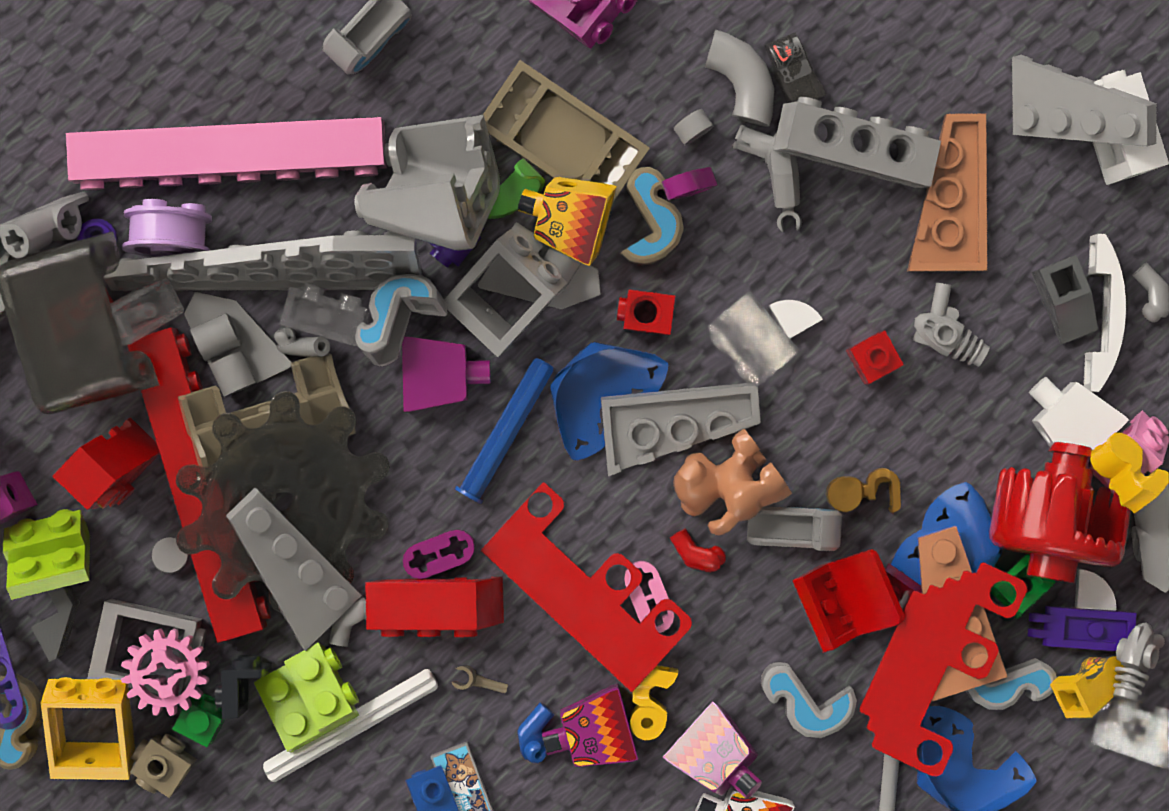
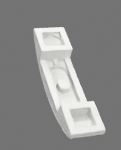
[1084,234,1126,392]

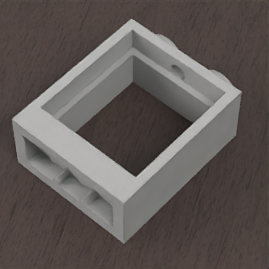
[444,229,568,357]
[87,599,207,695]

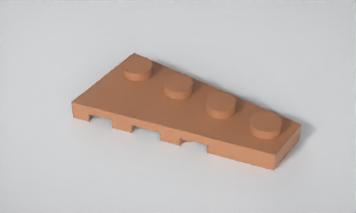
[907,114,987,272]

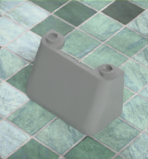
[355,115,500,251]

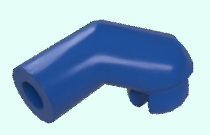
[517,702,554,763]

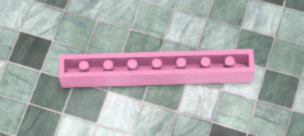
[66,117,387,190]

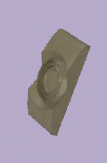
[483,60,650,202]

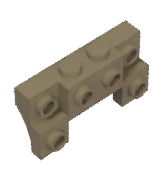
[178,353,356,480]

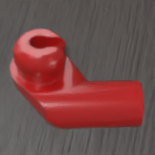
[669,528,726,573]

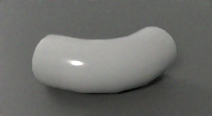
[705,30,775,127]

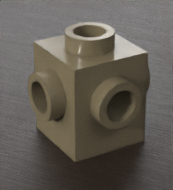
[130,734,197,798]

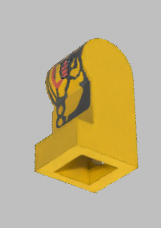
[1050,656,1125,718]

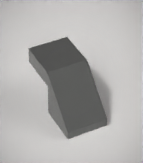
[31,585,80,662]

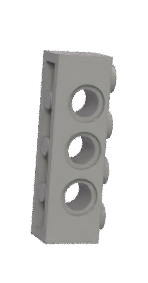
[773,97,941,188]

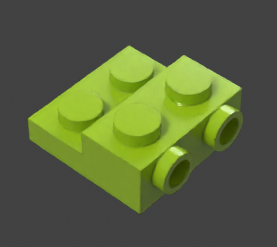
[3,509,90,600]
[254,643,359,753]

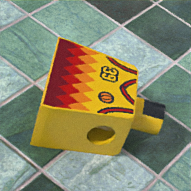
[518,177,617,266]

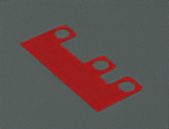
[481,482,692,692]

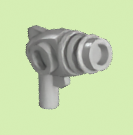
[913,283,990,367]
[1113,622,1165,702]

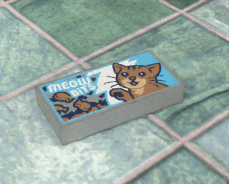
[431,741,494,811]

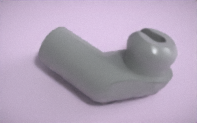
[1132,262,1169,323]
[274,327,330,357]
[329,597,366,647]

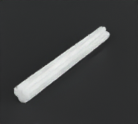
[263,669,438,782]

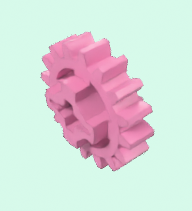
[121,628,210,716]

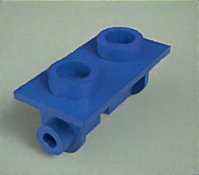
[405,765,459,811]

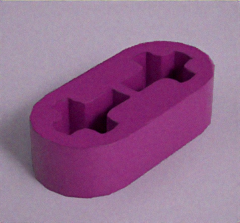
[661,167,718,201]
[403,529,475,579]

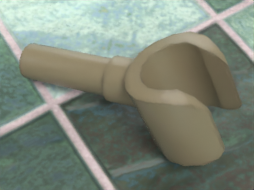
[452,665,508,694]

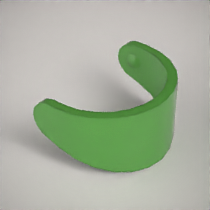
[488,158,545,219]

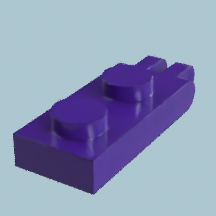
[1027,606,1137,651]

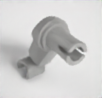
[733,125,802,232]

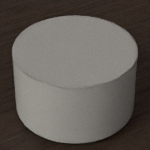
[674,109,714,146]
[152,537,188,574]

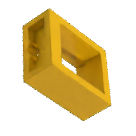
[41,677,135,780]

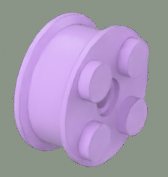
[122,199,212,257]

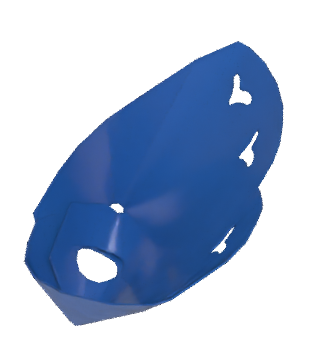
[550,342,668,460]
[891,482,1002,585]
[917,706,1037,811]

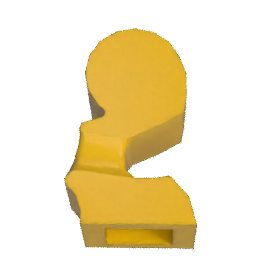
[1090,433,1169,514]
[630,665,678,740]

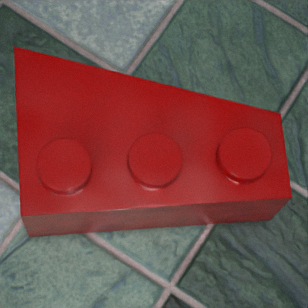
[365,576,504,637]

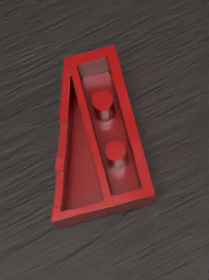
[52,418,160,510]

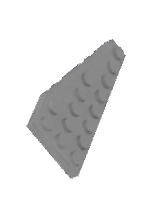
[104,231,423,291]

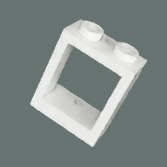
[1093,70,1169,185]

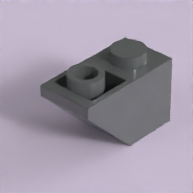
[1031,255,1098,345]

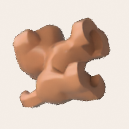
[673,429,792,536]

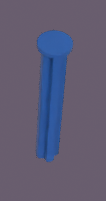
[455,358,553,504]

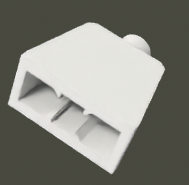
[1029,377,1129,450]

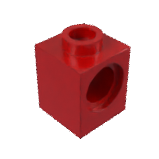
[616,290,675,336]
[846,330,904,384]

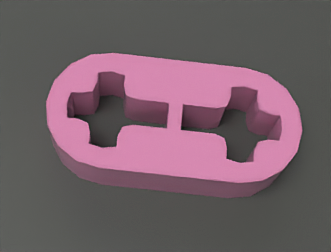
[624,561,674,633]

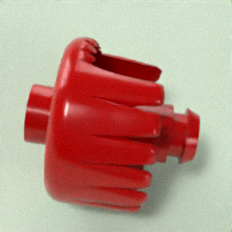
[989,442,1131,583]

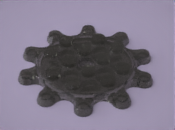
[176,391,390,612]

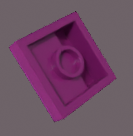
[528,0,637,49]

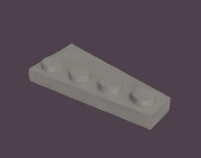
[1012,55,1157,146]
[601,382,761,476]
[226,488,362,651]

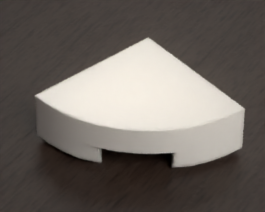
[769,300,823,339]
[1075,569,1116,611]

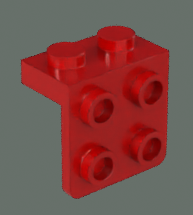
[792,549,905,652]

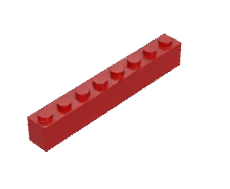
[126,327,271,643]

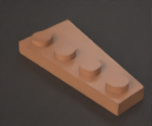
[917,525,1007,702]

